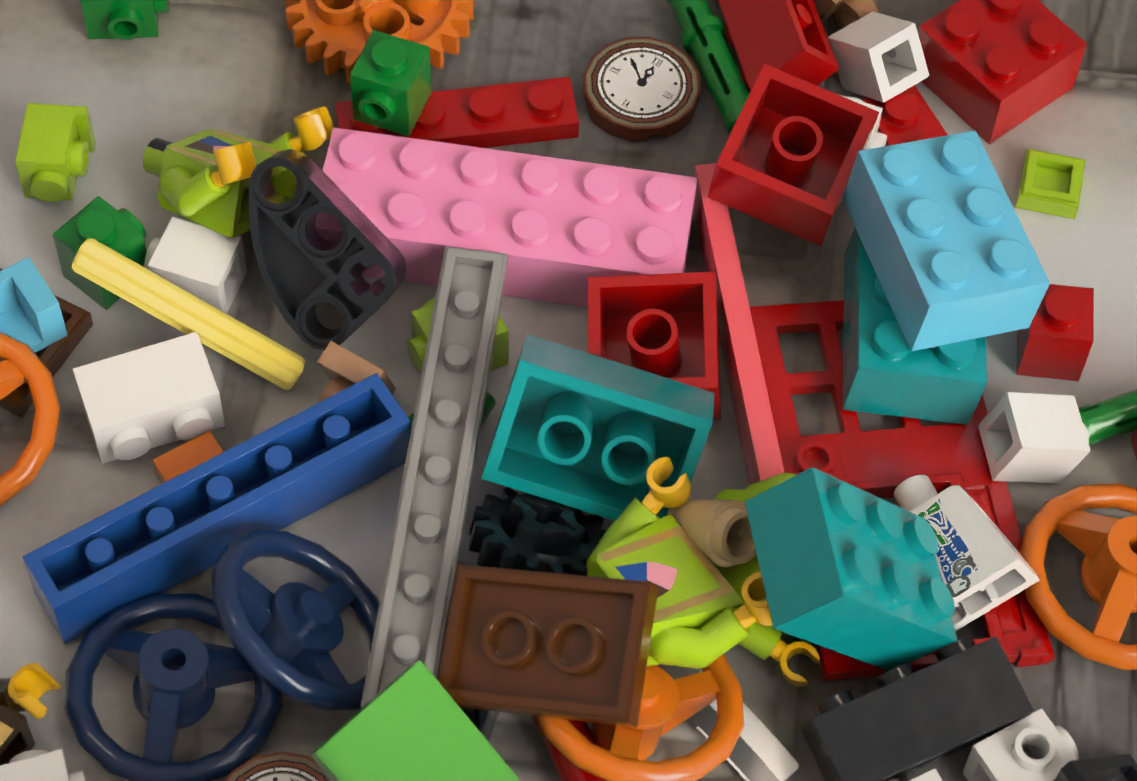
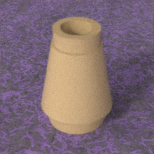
[667,498,756,567]

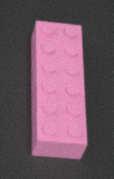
[315,127,698,307]

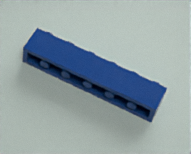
[22,373,411,644]

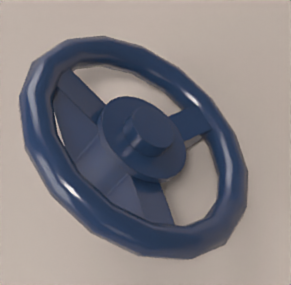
[212,530,380,711]
[65,594,282,781]

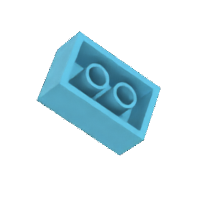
[842,130,1050,352]

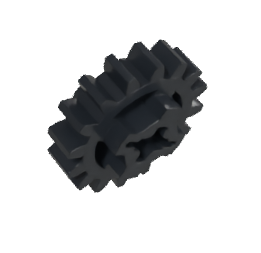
[468,487,607,576]

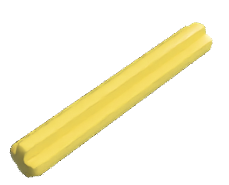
[72,238,306,390]

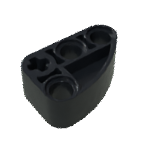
[249,149,406,350]

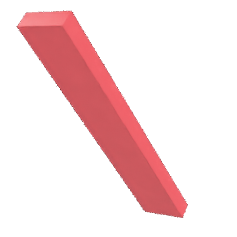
[694,163,785,485]

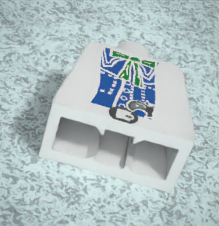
[894,475,1040,631]

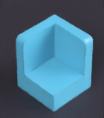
[0,257,68,361]

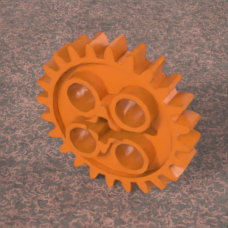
[285,0,474,84]

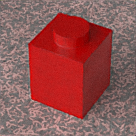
[1016,284,1094,381]

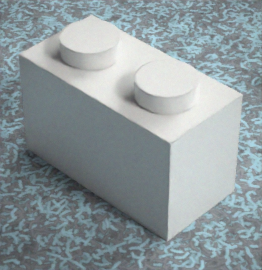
[73,332,225,464]

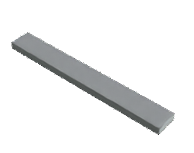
[361,246,508,709]

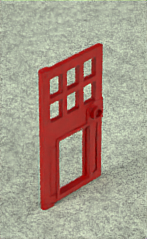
[749,300,1055,681]

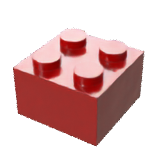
[918,0,1087,145]
[708,63,879,246]
[588,272,721,420]

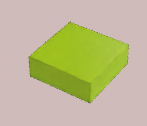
[1015,148,1086,219]

